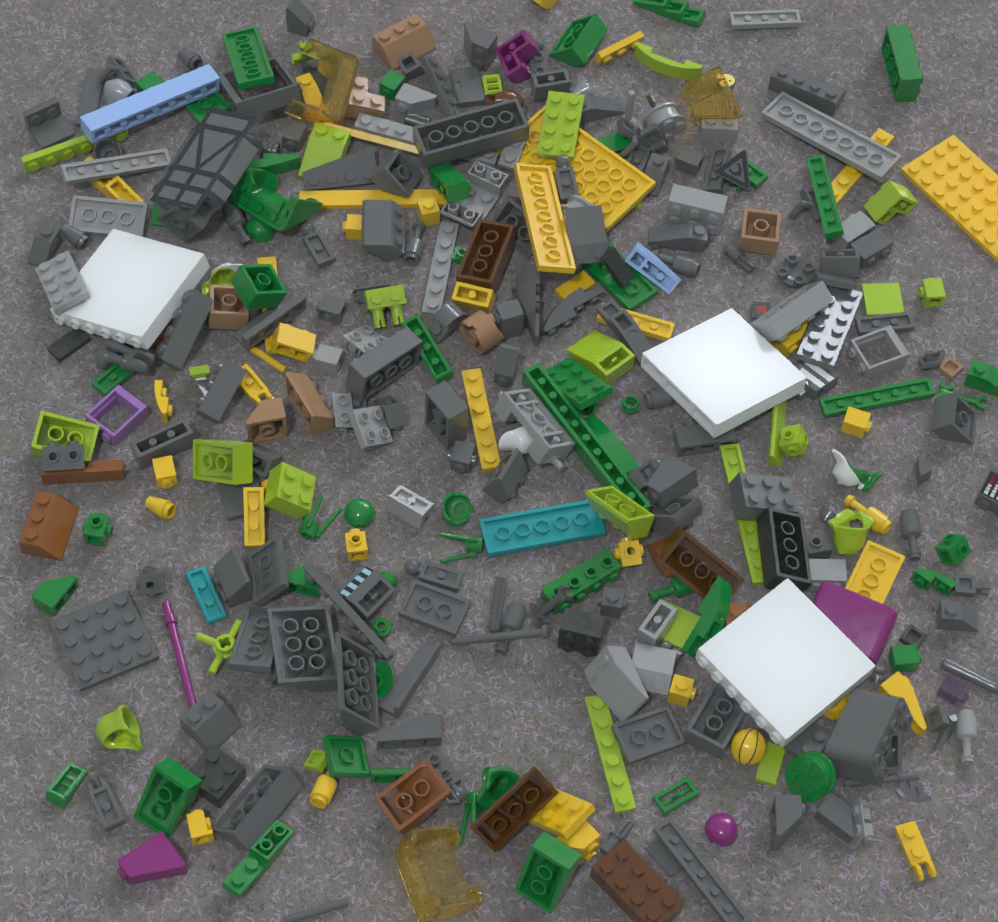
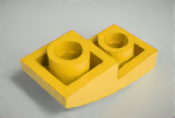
[154,380,173,423]

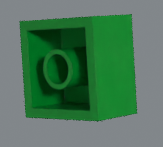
[230,264,287,309]

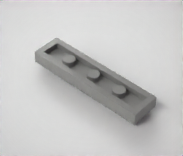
[729,9,801,30]

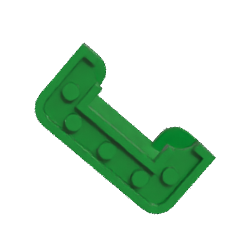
[231,167,323,231]

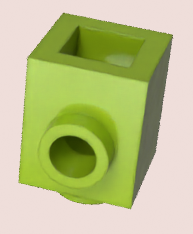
[918,278,946,308]

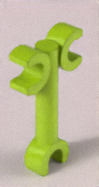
[291,39,317,65]

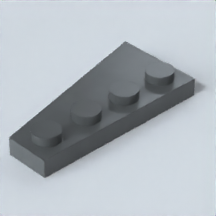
[302,146,376,191]

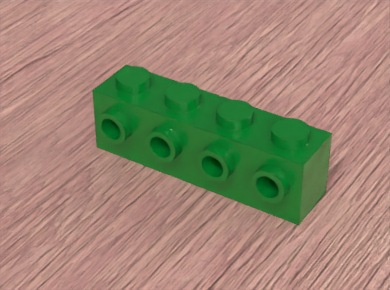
[540,549,622,615]

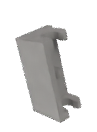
[387,484,434,530]

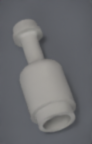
[955,709,977,766]

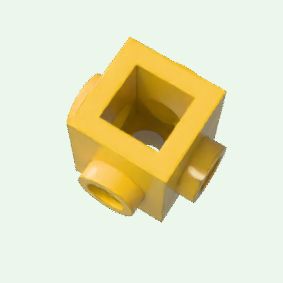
[613,537,644,568]

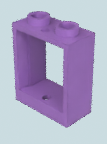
[85,385,148,447]

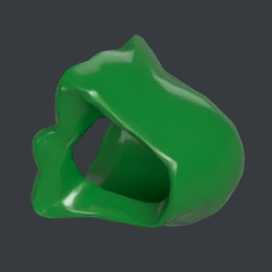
[476,765,520,808]

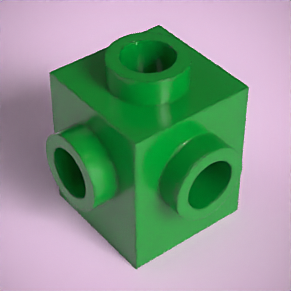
[82,512,113,547]
[934,533,972,566]

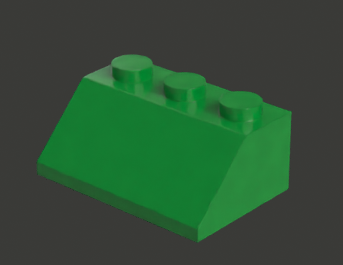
[548,13,608,67]

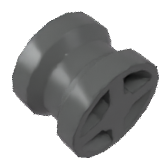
[261,140,280,158]

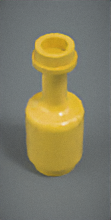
[843,494,893,535]
[310,771,337,809]

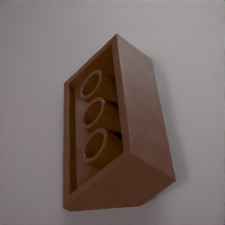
[658,526,744,599]
[470,766,559,853]

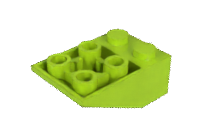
[566,330,635,385]

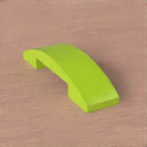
[634,42,703,79]

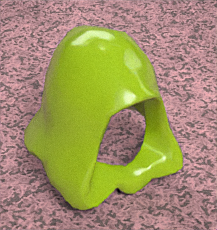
[828,509,875,556]
[96,705,143,751]

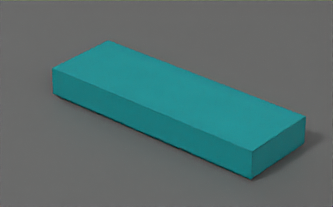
[185,566,227,625]

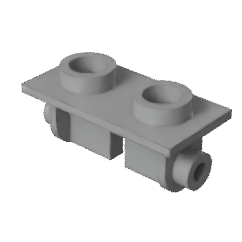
[331,393,353,434]
[848,796,874,844]

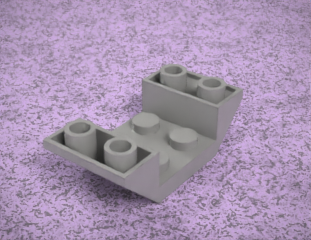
[440,160,509,228]

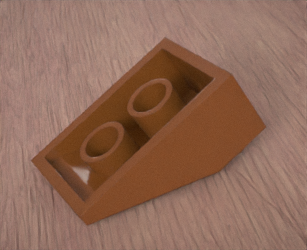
[374,758,452,836]

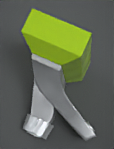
[188,365,210,398]

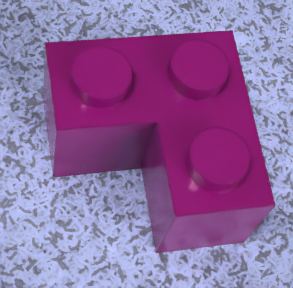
[495,29,540,84]

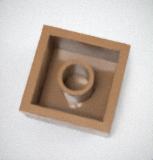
[738,208,781,255]
[208,284,249,330]

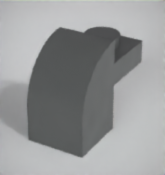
[427,303,471,344]

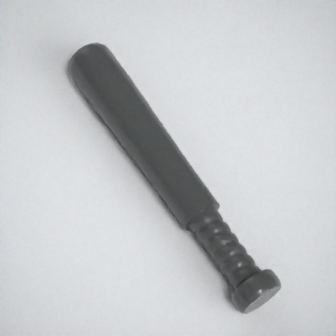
[941,658,998,694]

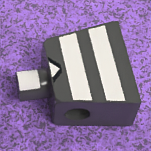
[794,362,839,401]

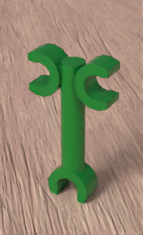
[935,379,988,411]

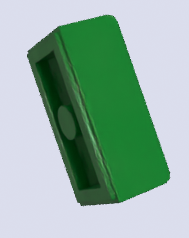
[596,132,631,152]
[371,768,412,783]

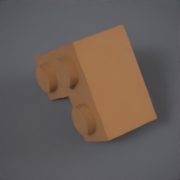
[344,75,385,119]

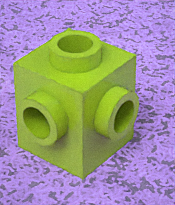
[779,424,809,457]

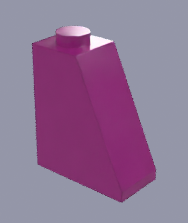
[117,831,188,885]

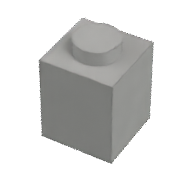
[312,344,343,375]

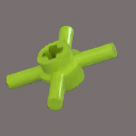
[195,619,242,675]

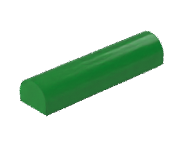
[402,314,454,384]

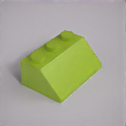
[585,486,655,539]

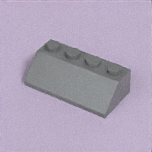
[749,280,834,342]

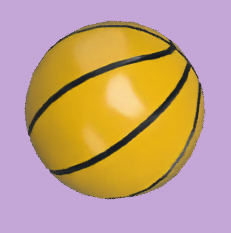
[730,728,767,766]

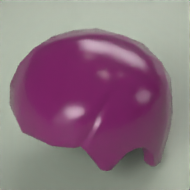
[704,813,738,847]

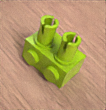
[363,284,406,329]

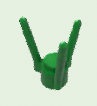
[299,494,342,541]
[437,532,482,563]
[458,791,488,845]

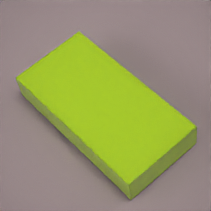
[754,741,785,787]

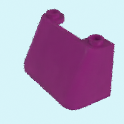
[812,581,898,670]

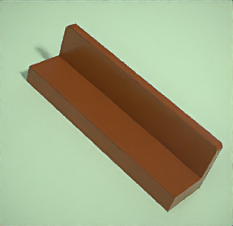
[41,459,124,485]

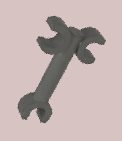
[529,585,573,628]

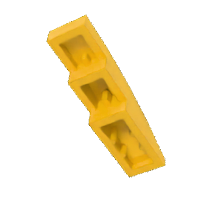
[84,156,144,202]

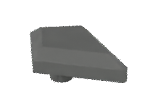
[918,349,945,370]

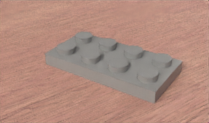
[68,195,148,237]
[35,250,91,315]

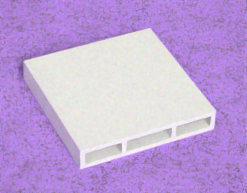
[50,229,210,350]
[641,308,807,438]
[695,578,876,748]

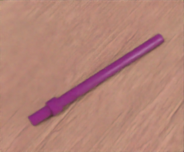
[162,601,196,709]

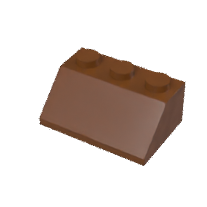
[19,491,79,561]

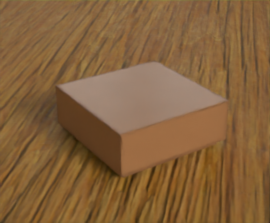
[936,356,964,381]

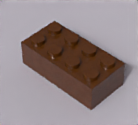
[456,219,517,294]
[590,840,684,922]

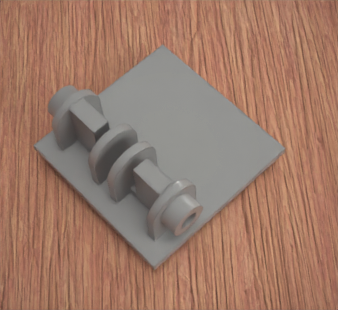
[342,324,387,357]

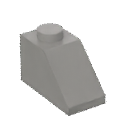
[395,83,437,113]

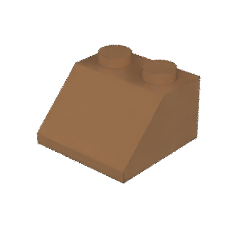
[246,397,288,443]

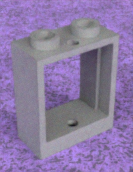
[847,325,909,379]

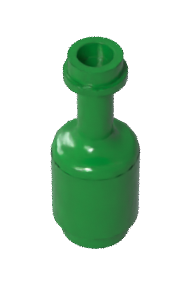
[648,577,694,603]

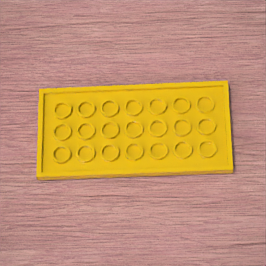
[497,105,656,232]
[900,135,998,263]

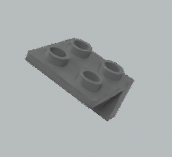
[23,97,75,149]

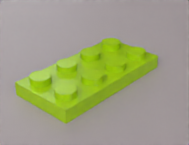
[537,91,585,161]

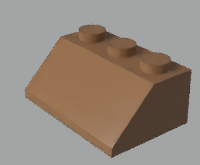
[372,13,436,71]
[285,371,334,437]

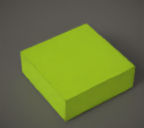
[303,749,327,773]

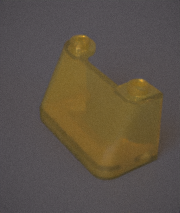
[680,65,743,119]
[394,824,484,922]

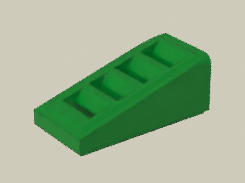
[46,762,88,810]

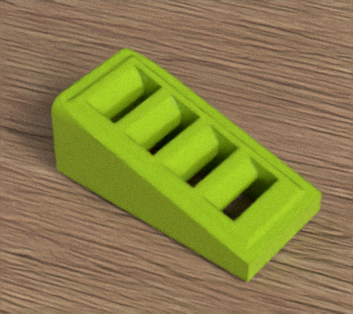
[482,74,503,104]

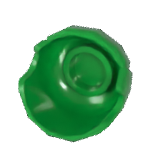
[246,216,276,243]
[344,498,376,528]

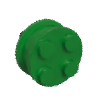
[784,751,837,802]

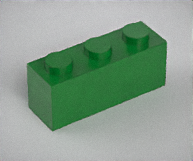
[429,163,471,203]

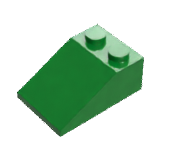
[133,757,203,839]

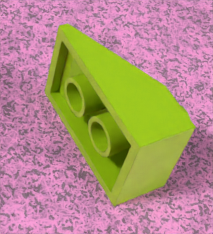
[298,123,351,178]
[30,410,100,463]
[193,439,253,485]

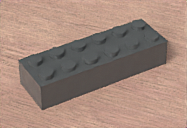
[413,98,529,168]

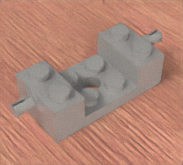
[493,388,576,472]

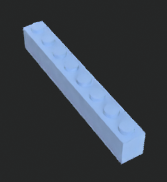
[80,64,220,144]

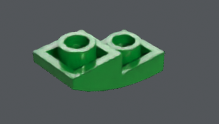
[911,568,957,597]

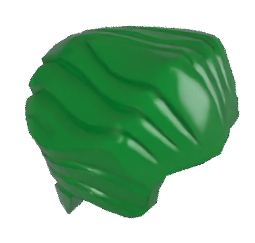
[441,492,472,527]

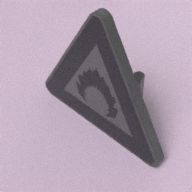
[714,150,750,190]

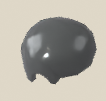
[93,138,123,159]

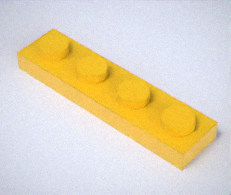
[596,303,675,341]

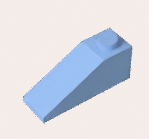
[625,242,681,295]

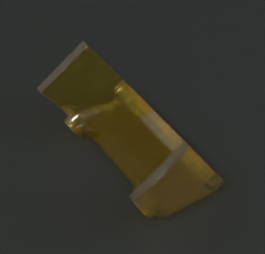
[284,38,359,123]

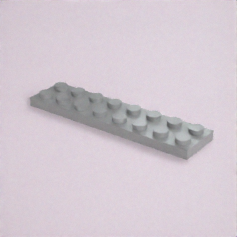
[761,91,902,182]

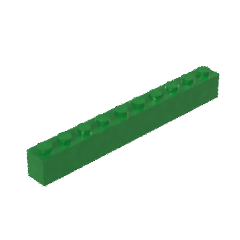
[522,363,651,512]

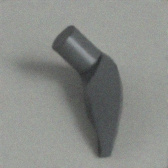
[933,714,958,750]

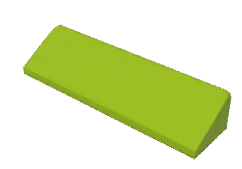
[768,401,787,467]

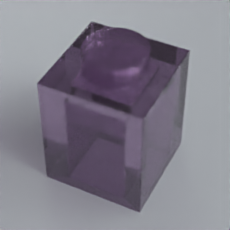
[936,672,971,708]

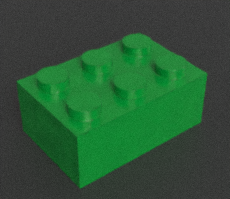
[514,832,581,914]

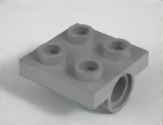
[348,405,393,451]

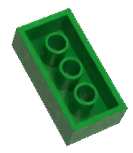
[881,24,924,102]

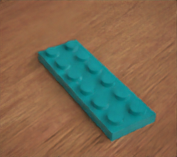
[479,500,606,557]

